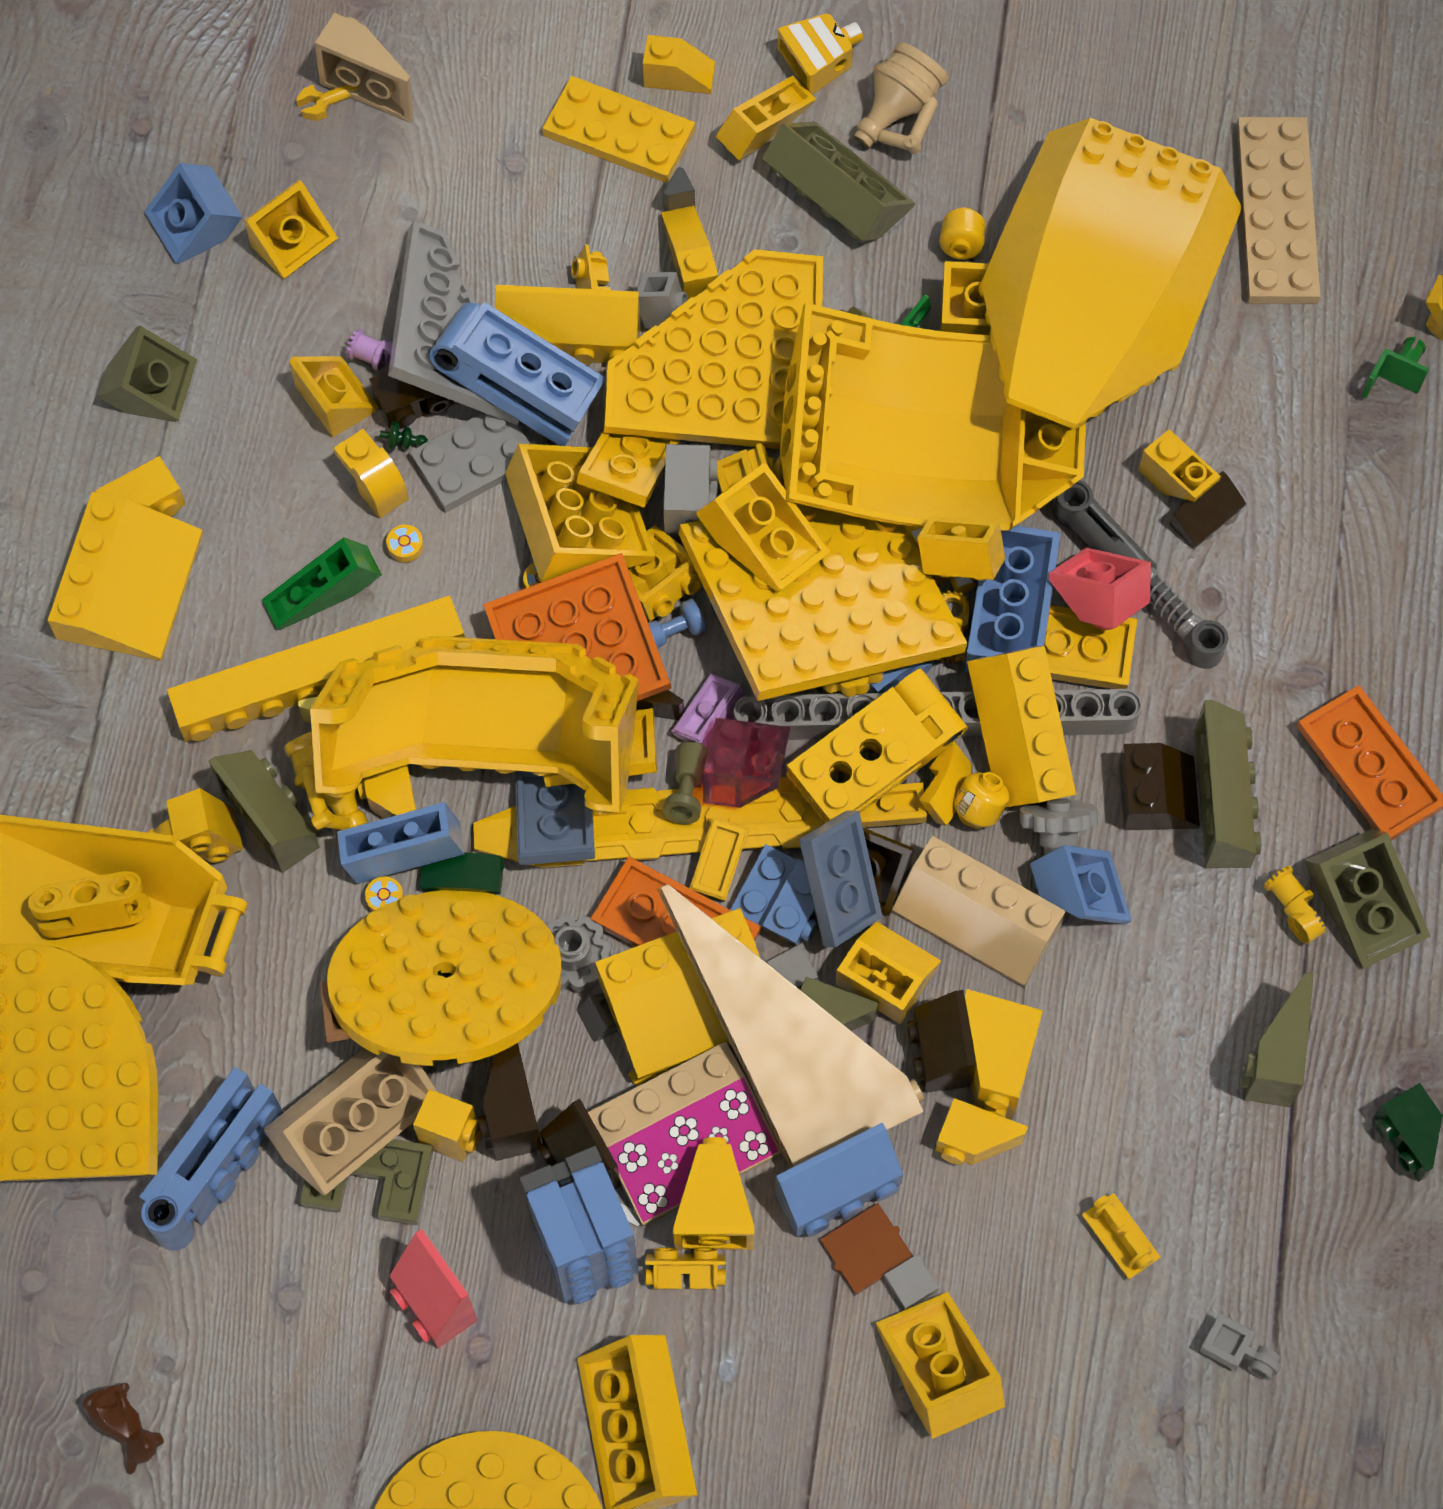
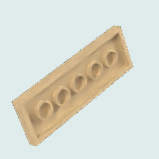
[1237,117,1320,304]

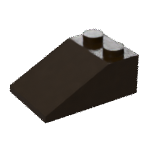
[478,1043,542,1161]

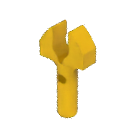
[296,84,359,121]

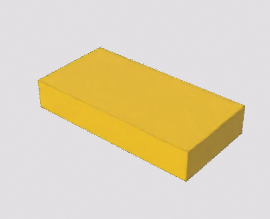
[690,817,749,901]

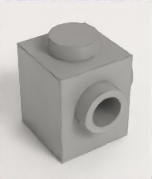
[637,272,688,328]

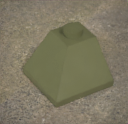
[97,326,197,422]

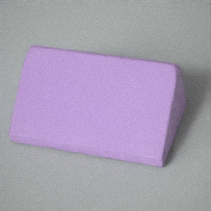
[671,673,746,753]

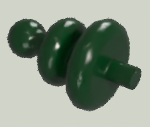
[379,421,428,451]

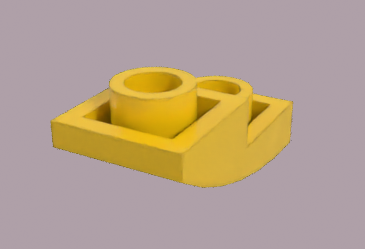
[919,741,972,826]

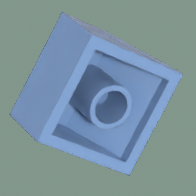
[144,163,243,263]

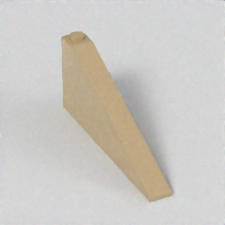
[657,884,924,1169]

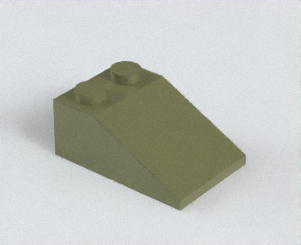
[1305,829,1431,969]
[1239,972,1314,1107]

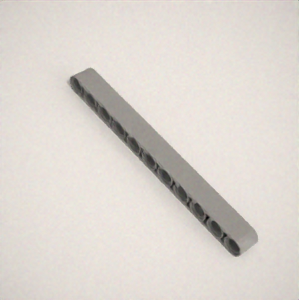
[734,689,1142,741]

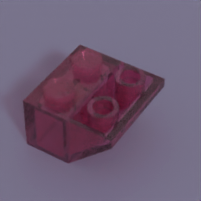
[703,718,790,808]

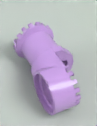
[345,329,393,371]

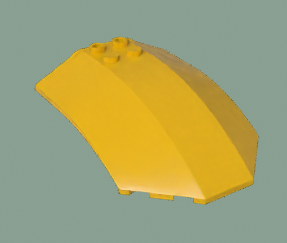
[780,303,1086,531]

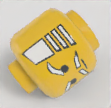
[954,772,1010,829]

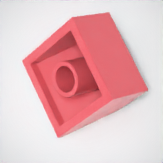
[1049,547,1151,630]

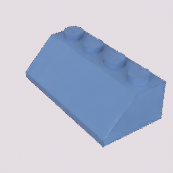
[964,526,1061,673]

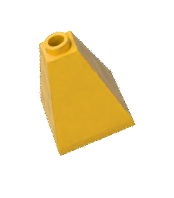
[673,1137,754,1250]

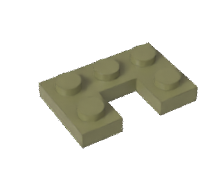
[300,1139,434,1225]

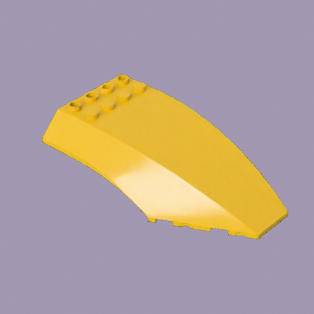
[979,118,1242,430]

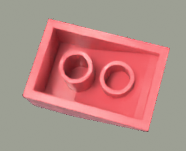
[389,1229,478,1349]

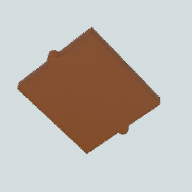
[820,1203,914,1296]

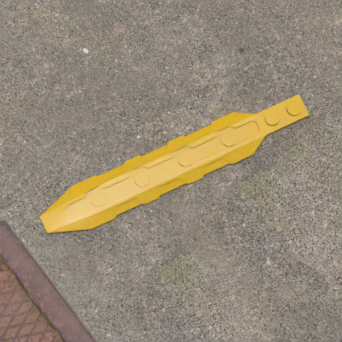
[473,777,927,868]

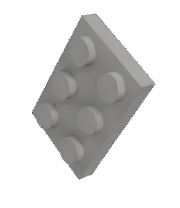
[409,412,530,513]

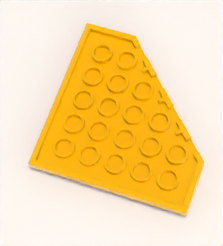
[603,249,824,449]

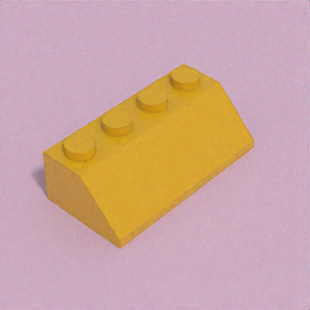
[495,285,641,365]
[967,645,1076,807]
[577,1335,698,1509]

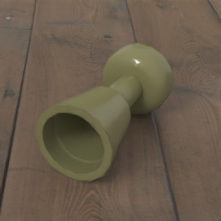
[663,742,712,824]

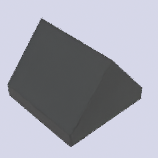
[663,167,695,212]

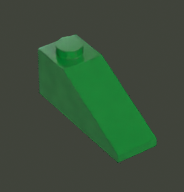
[262,537,382,630]

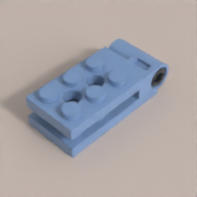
[429,302,606,446]
[139,1067,283,1251]

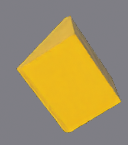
[244,180,338,279]
[289,356,379,438]

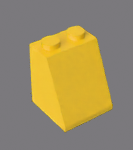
[965,989,1043,1120]

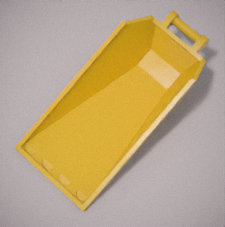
[0,815,248,985]

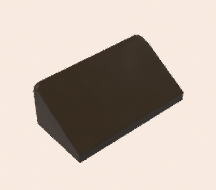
[1169,471,1246,549]

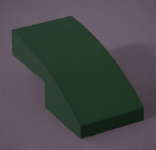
[419,852,505,895]

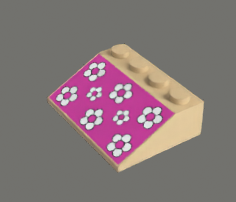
[588,1041,781,1227]

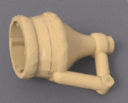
[853,42,949,154]

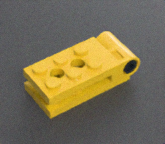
[786,668,968,824]

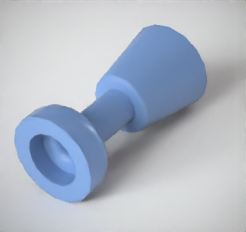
[648,599,706,649]

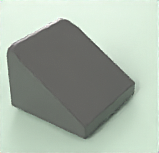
[578,993,618,1042]

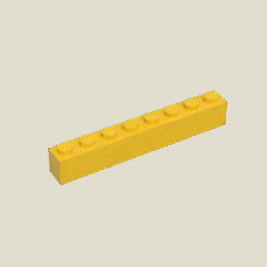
[167,595,465,742]

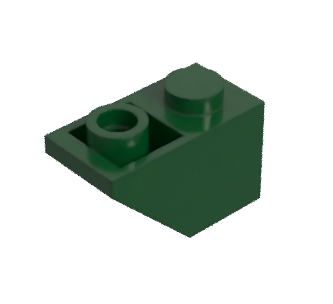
[1374,1083,1443,1182]

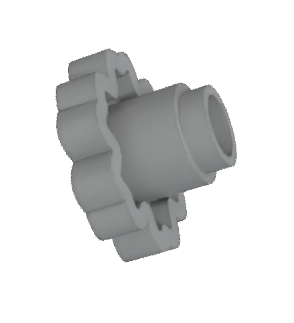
[1020,799,1098,855]
[547,914,611,992]

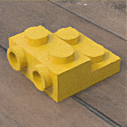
[628,525,702,622]

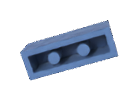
[337,802,464,883]

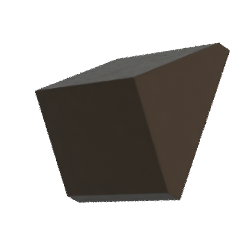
[863,828,914,916]

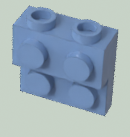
[730,844,818,946]

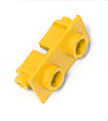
[571,244,611,290]
[1082,1193,1161,1280]
[645,1247,726,1289]

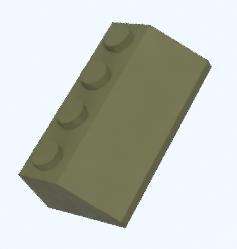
[762,121,915,242]
[1194,700,1262,869]

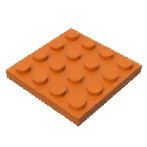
[483,553,672,701]

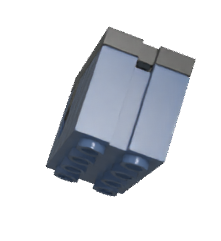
[519,1146,639,1304]

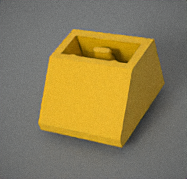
[835,921,941,1025]

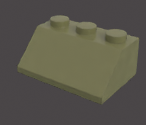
[208,750,320,873]

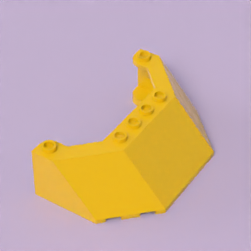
[310,636,639,815]

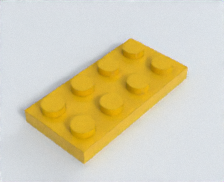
[542,75,696,184]

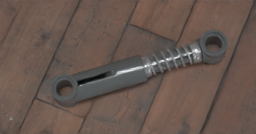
[1053,480,1229,669]

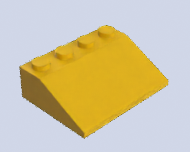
[505,443,656,582]
[47,492,203,661]
[595,908,760,1080]

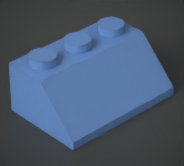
[775,1122,903,1237]

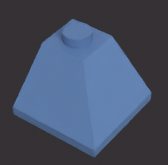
[1030,845,1132,924]

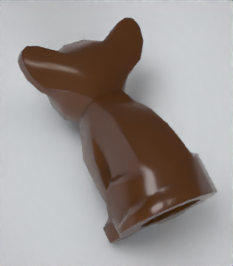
[82,1383,164,1474]

